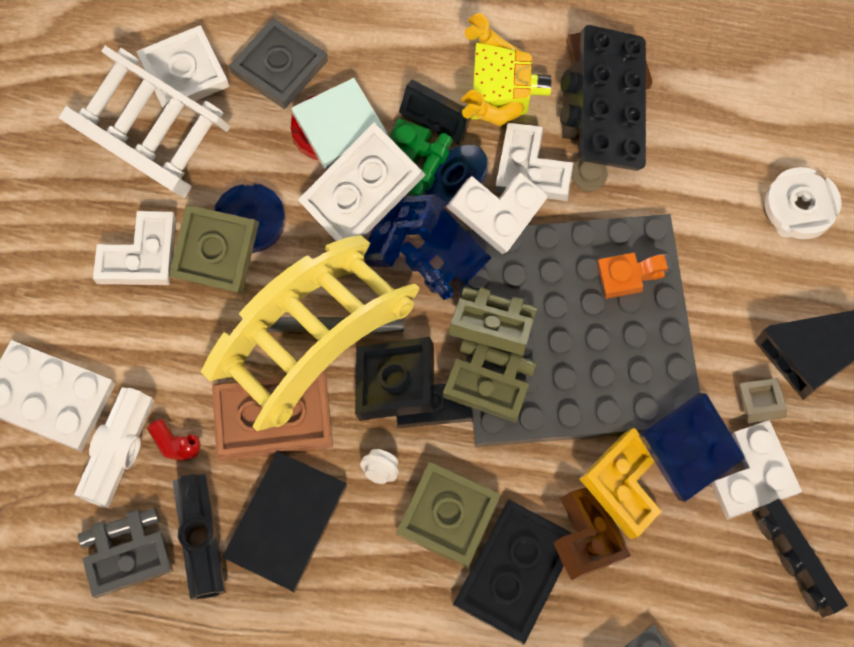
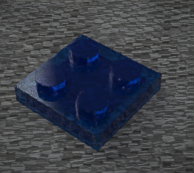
[639,393,745,502]

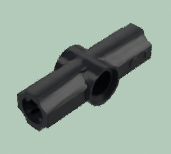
[172,474,226,600]

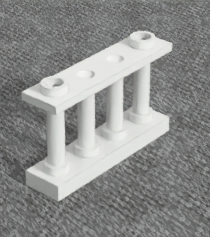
[59,46,231,198]

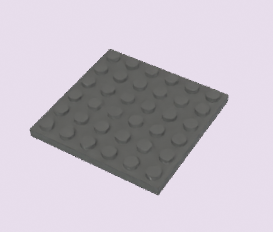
[454,214,706,448]

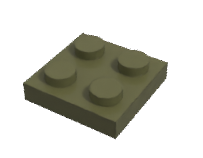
[169,205,259,294]
[396,461,501,568]

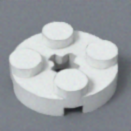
[765,167,841,239]

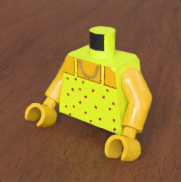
[460,13,552,126]

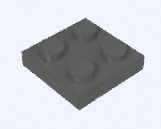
[229,18,328,110]

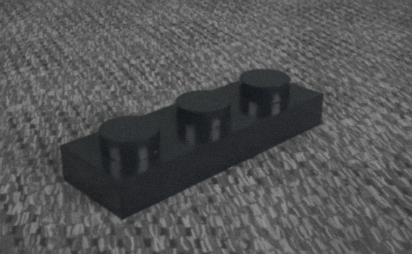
[756,498,848,618]

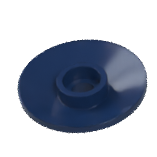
[425,145,489,206]

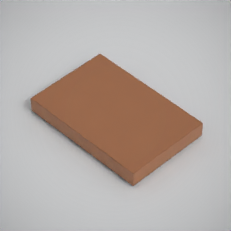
[212,371,333,461]

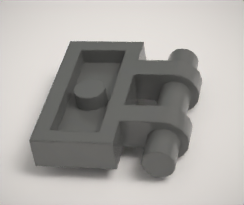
[78,507,174,599]

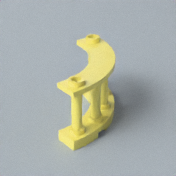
[201,235,420,432]

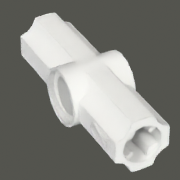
[74,387,155,508]

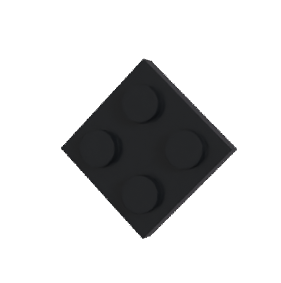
[355,337,434,421]

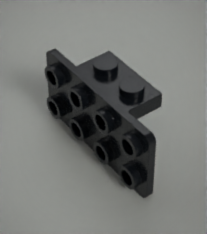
[560,25,646,171]

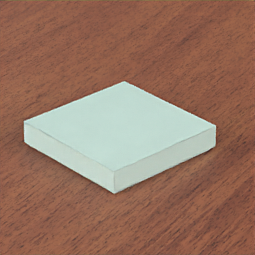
[291,78,388,169]

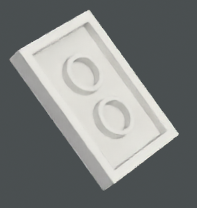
[298,122,426,241]
[0,340,116,452]

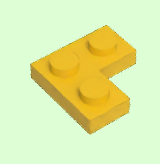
[580,428,662,539]

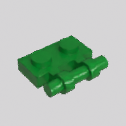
[389,118,453,200]

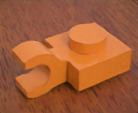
[597,253,668,299]

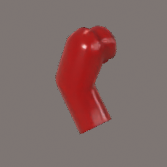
[147,419,201,461]

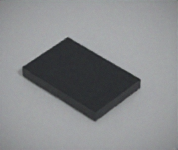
[222,451,347,593]
[453,499,572,645]

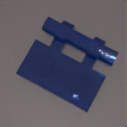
[400,207,492,300]

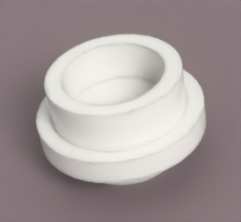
[360,449,399,484]

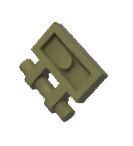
[448,287,537,356]
[443,339,537,423]

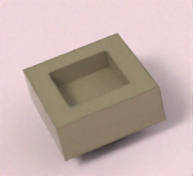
[739,378,787,423]

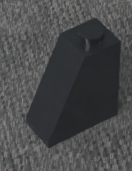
[754,310,854,400]

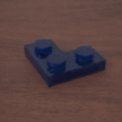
[364,194,445,267]

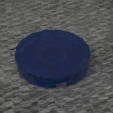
[214,183,286,253]

